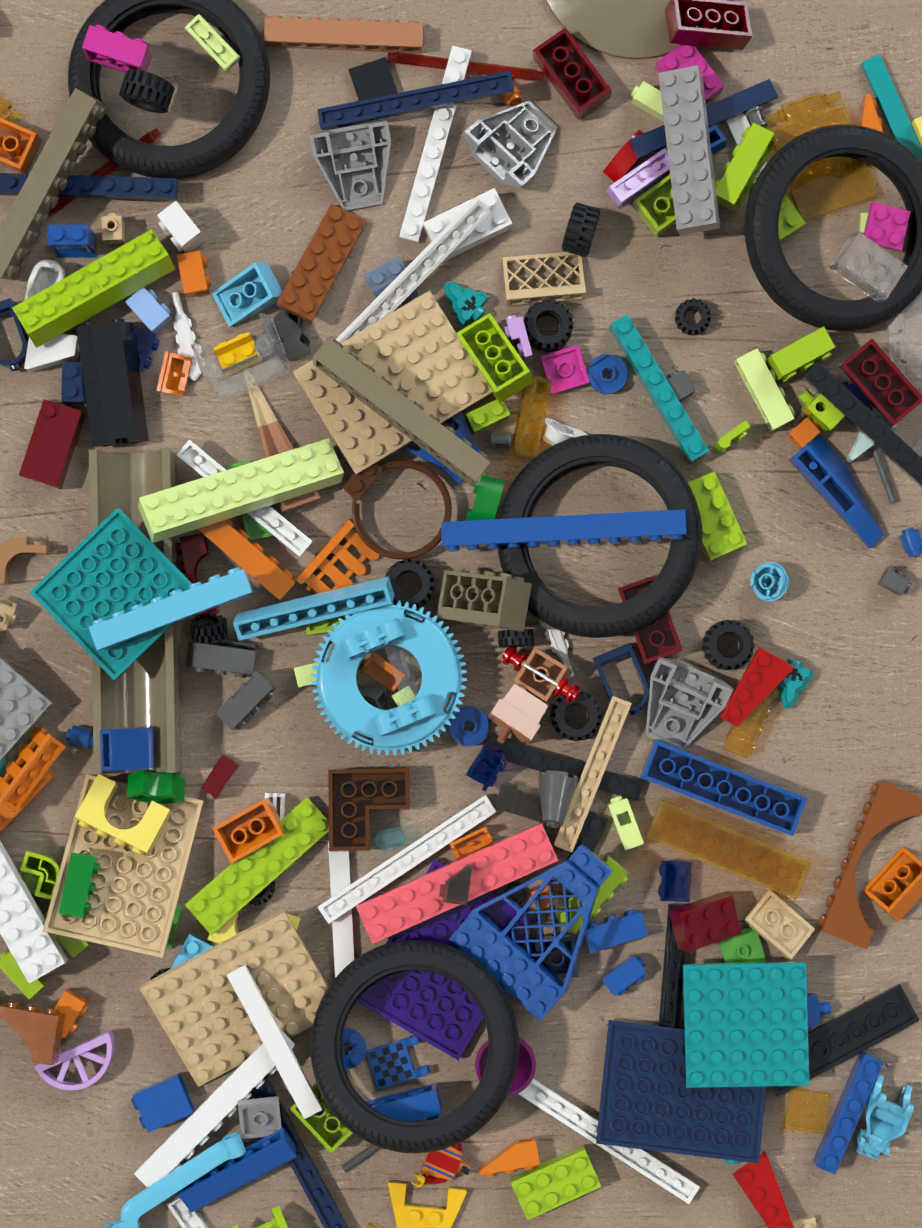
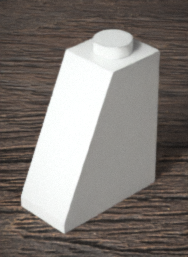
[24,334,80,372]

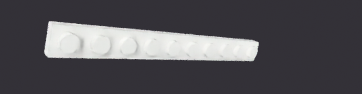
[399,46,472,243]
[336,197,491,343]
[317,795,496,924]
[518,1078,700,1204]

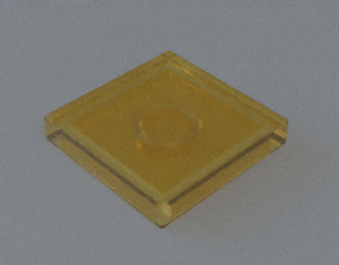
[783,1088,830,1135]

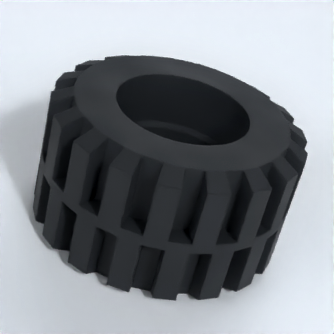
[119,69,175,113]
[562,202,600,257]
[524,299,573,352]
[385,558,434,609]
[702,620,755,670]
[550,691,602,741]

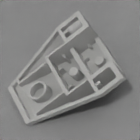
[463,100,558,188]
[309,121,391,211]
[645,657,733,750]

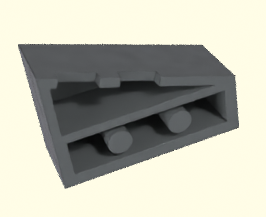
[186,642,256,678]
[215,670,276,730]

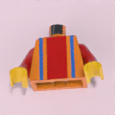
[411,1143,471,1187]

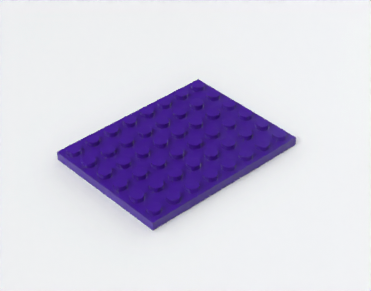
[357,859,538,1061]

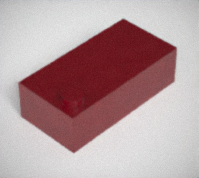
[665,0,752,50]
[533,27,611,120]
[839,339,922,427]
[19,399,86,489]
[618,575,683,664]

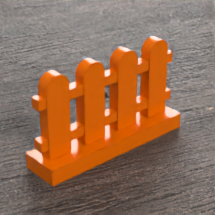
[295,519,379,593]
[0,727,66,812]

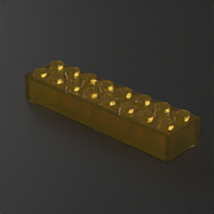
[644,799,811,900]

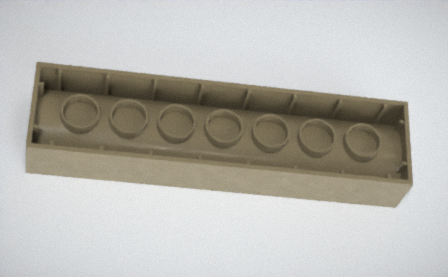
[89,448,182,774]

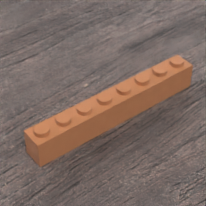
[264,15,423,53]

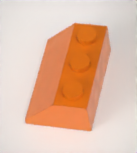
[212,798,284,864]
[862,847,922,923]

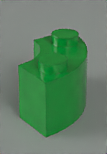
[466,475,505,521]
[127,770,185,804]

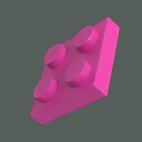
[862,202,911,251]
[540,345,590,395]

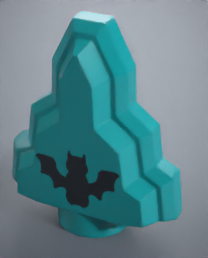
[443,282,489,326]
[778,659,814,709]

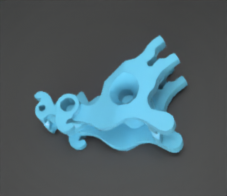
[856,1075,914,1160]

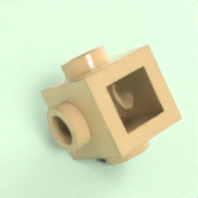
[0,597,17,630]

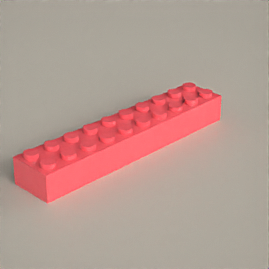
[356,822,558,944]

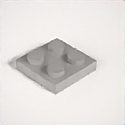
[238,1096,282,1139]

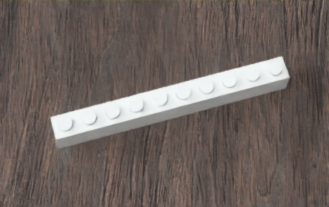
[134,1030,295,1188]

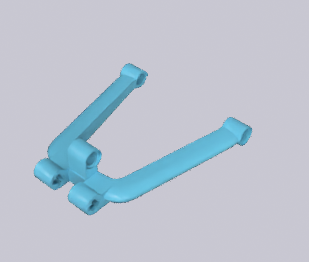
[103,1132,246,1228]

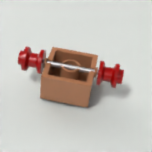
[502,646,580,705]

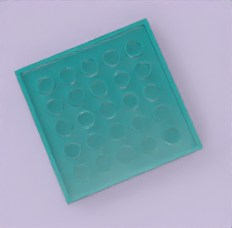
[30,507,192,680]
[683,962,809,1088]

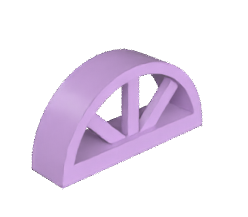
[606,148,670,209]
[34,1030,115,1090]

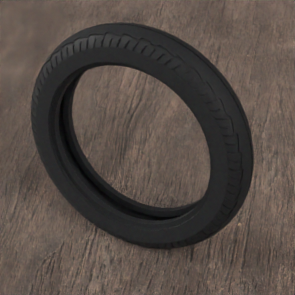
[68,0,270,179]
[745,125,922,331]
[498,434,702,638]
[310,940,519,1153]

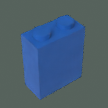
[100,728,155,771]
[131,1073,195,1133]

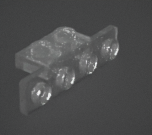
[385,645,419,704]

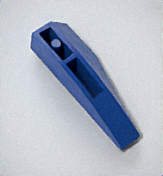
[789,434,884,548]

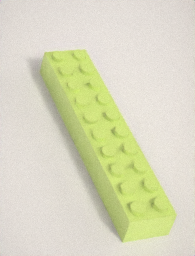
[138,438,344,543]

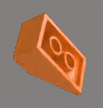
[0,118,41,174]

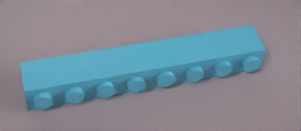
[88,567,254,651]
[233,576,395,641]

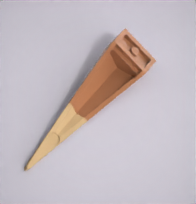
[243,366,320,512]

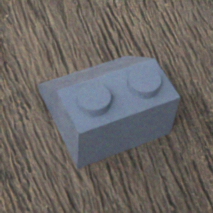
[364,256,419,306]

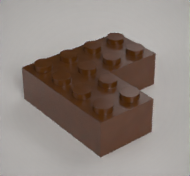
[328,768,410,852]

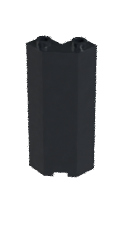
[77,319,149,447]

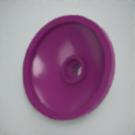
[475,1038,536,1096]

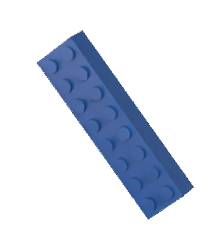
[640,740,807,836]

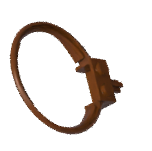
[339,456,452,560]

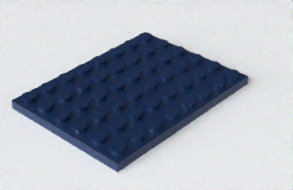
[596,1020,766,1164]

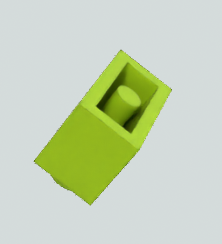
[466,399,510,435]

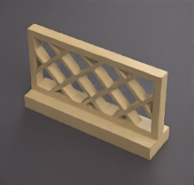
[502,252,586,307]

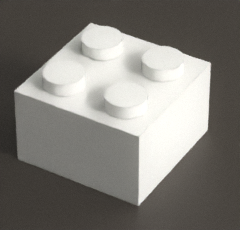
[157,201,205,253]

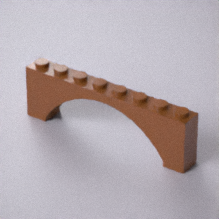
[818,780,922,949]
[0,1000,65,1065]

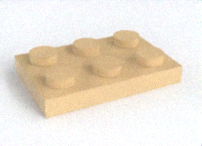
[743,889,815,960]

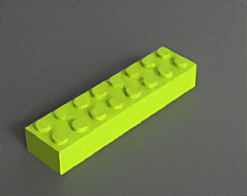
[12,229,175,348]

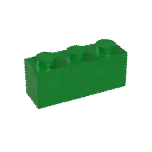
[58,853,100,920]

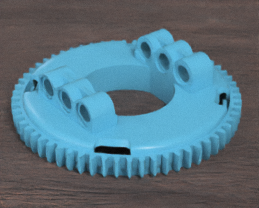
[311,600,467,756]

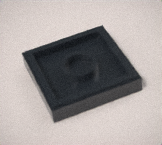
[348,57,398,101]

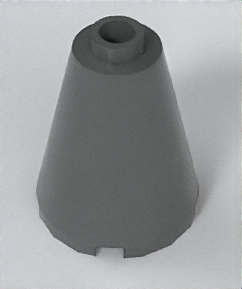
[538,770,578,829]

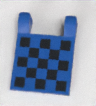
[366,1035,430,1090]

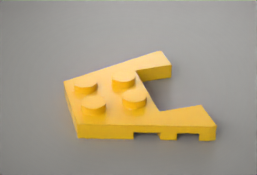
[388,1181,467,1228]

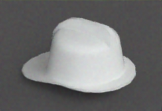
[543,418,588,446]

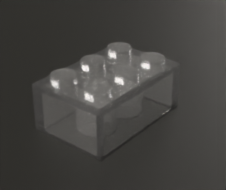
[830,232,908,302]

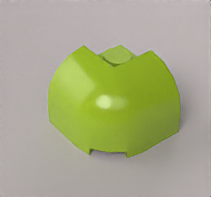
[19,850,60,900]

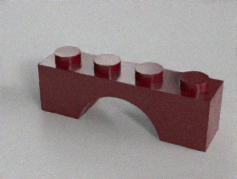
[177,533,220,617]

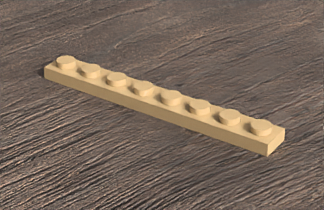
[553,696,632,852]

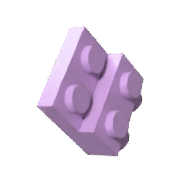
[503,315,532,363]

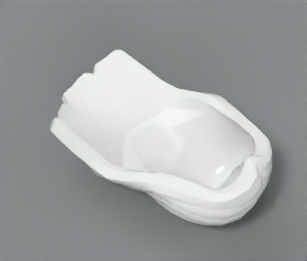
[24,259,66,301]

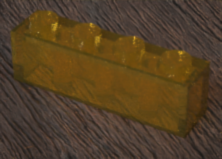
[510,376,553,460]
[722,685,779,758]

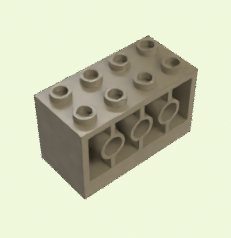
[437,567,532,632]

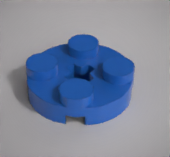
[588,354,627,395]
[449,707,489,746]
[342,1027,367,1069]

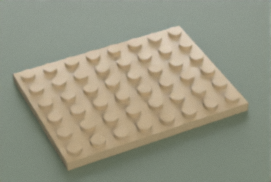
[293,290,492,475]
[43,774,204,959]
[140,910,328,1087]

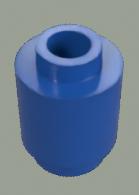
[899,527,922,558]
[66,725,93,749]

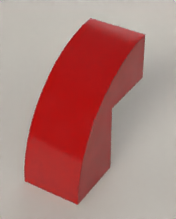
[603,129,644,182]

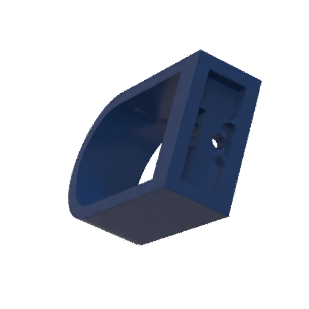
[0,298,28,372]
[592,643,649,715]

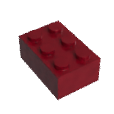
[669,892,741,952]

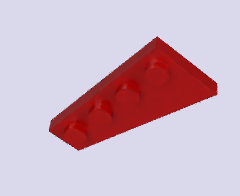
[719,647,794,727]
[732,1151,794,1228]

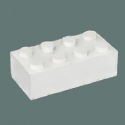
[423,188,512,262]

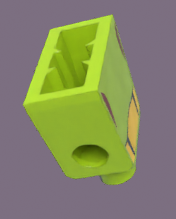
[798,388,845,431]

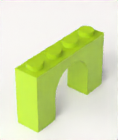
[0,911,91,1000]

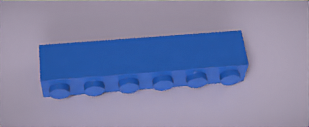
[813,1051,884,1175]
[178,1128,296,1213]

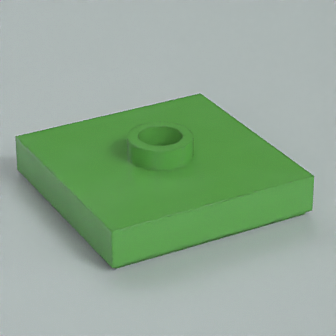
[718,926,767,963]

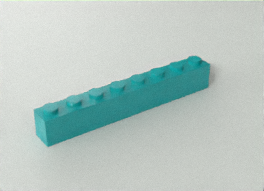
[609,314,709,464]

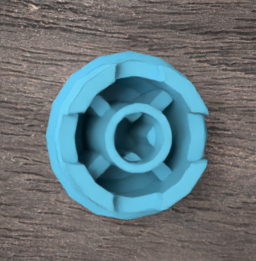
[750,562,790,602]

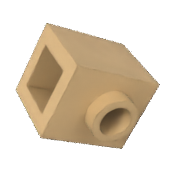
[101,213,125,245]

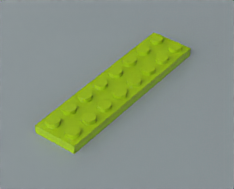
[185,797,329,935]

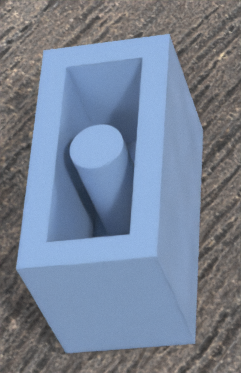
[126,287,172,335]

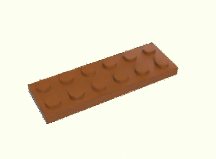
[276,203,367,323]

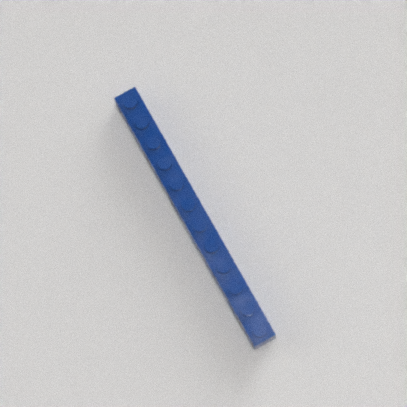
[441,509,687,552]

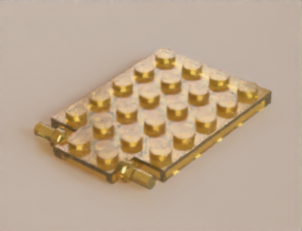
[764,91,877,221]

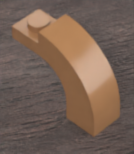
[0,536,50,585]

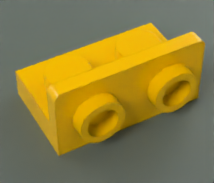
[213,332,262,376]

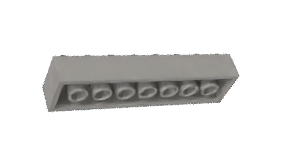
[658,65,720,235]

